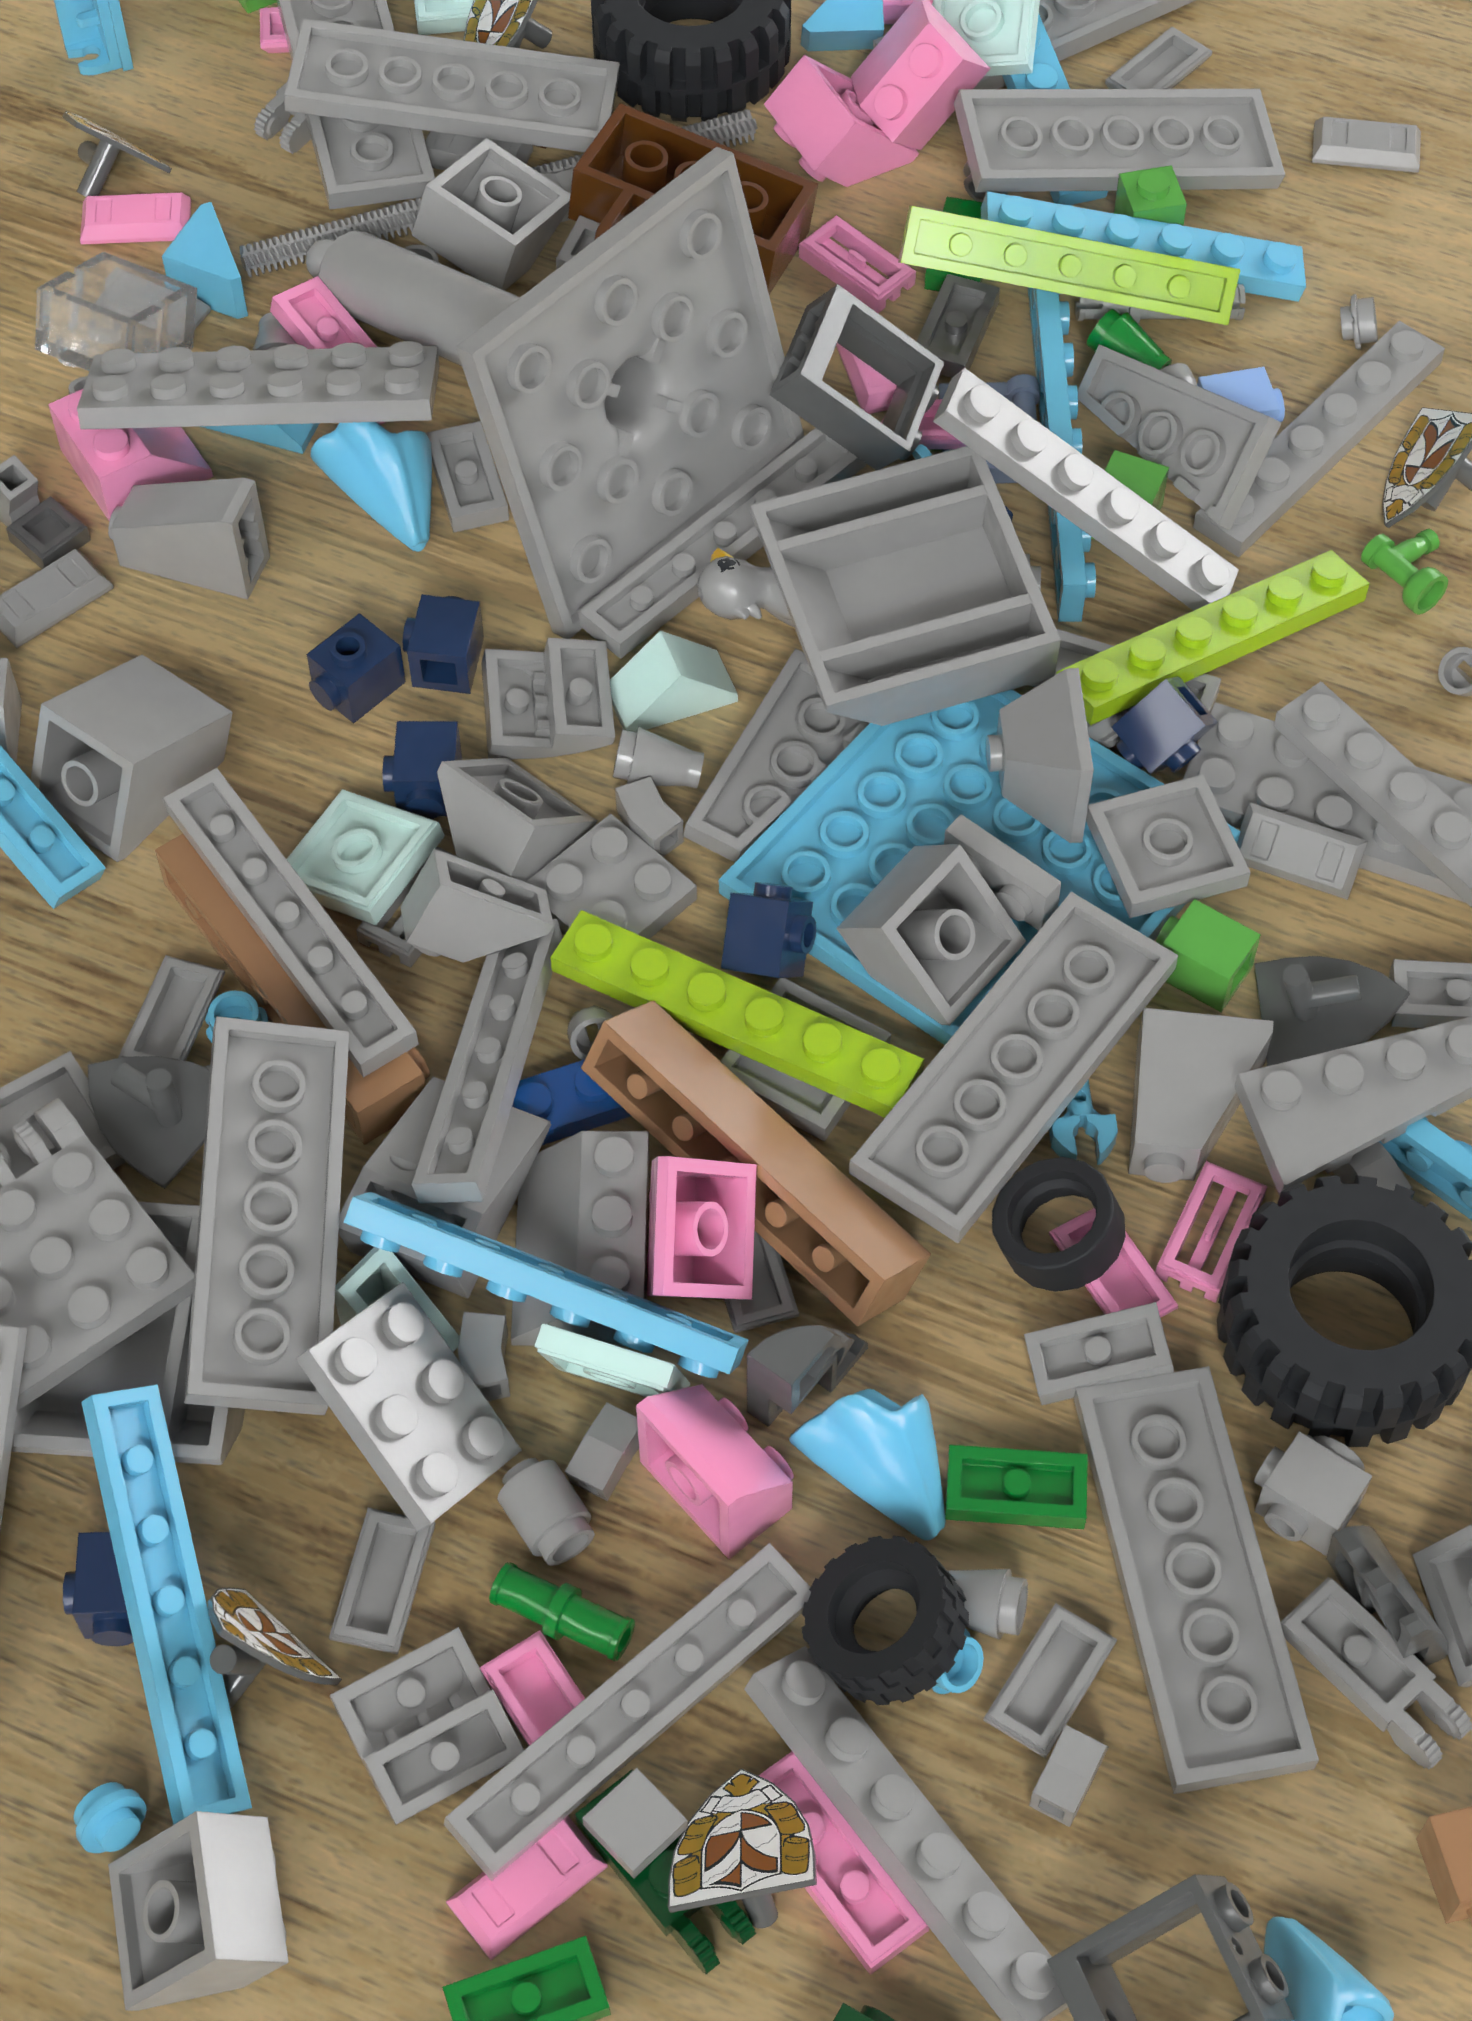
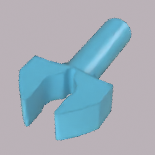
[1049,1079,1118,1165]

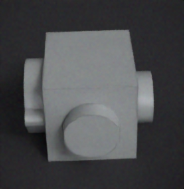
[1254,1431,1372,1556]

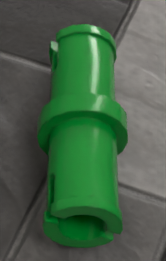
[489,1562,635,1661]

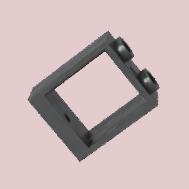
[770,284,944,470]
[1047,1874,1294,2021]

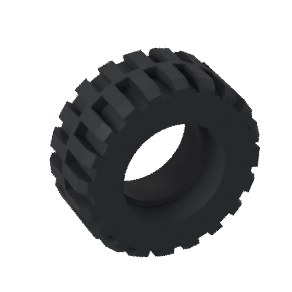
[591,0,791,122]
[1217,1175,1472,1447]

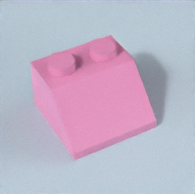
[851,0,991,150]
[764,55,919,187]
[48,389,213,521]
[647,1156,757,1300]
[636,1384,794,1559]

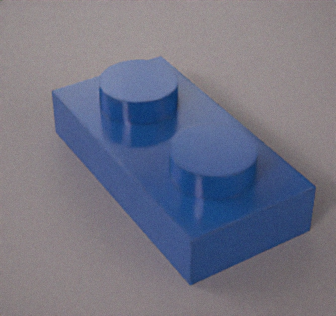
[512,1059,631,1146]

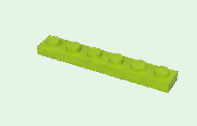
[898,205,1240,325]
[1056,550,1370,725]
[550,910,924,1118]

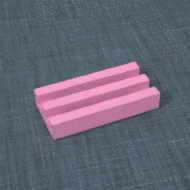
[799,215,916,313]
[1155,1161,1267,1303]

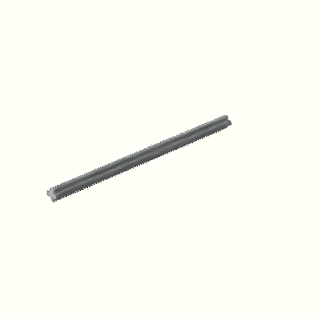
[239,109,758,278]

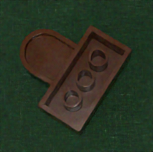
[568,103,818,295]

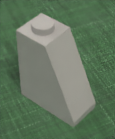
[108,478,270,600]
[1128,1008,1273,1183]

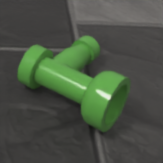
[1361,529,1448,615]

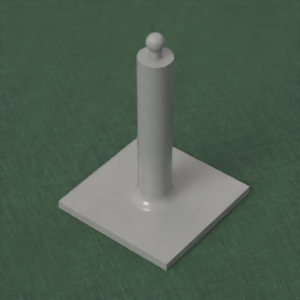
[306,147,804,639]

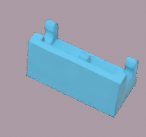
[54,0,134,75]

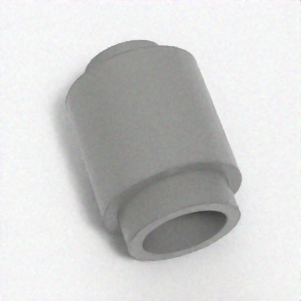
[497,1458,595,1566]

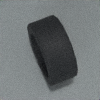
[992,1157,1126,1292]

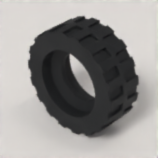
[802,1535,969,1705]

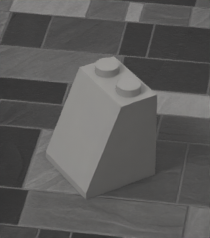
[31,655,233,862]

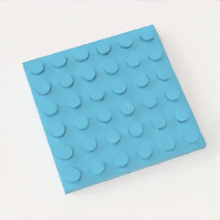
[719,689,1241,1045]

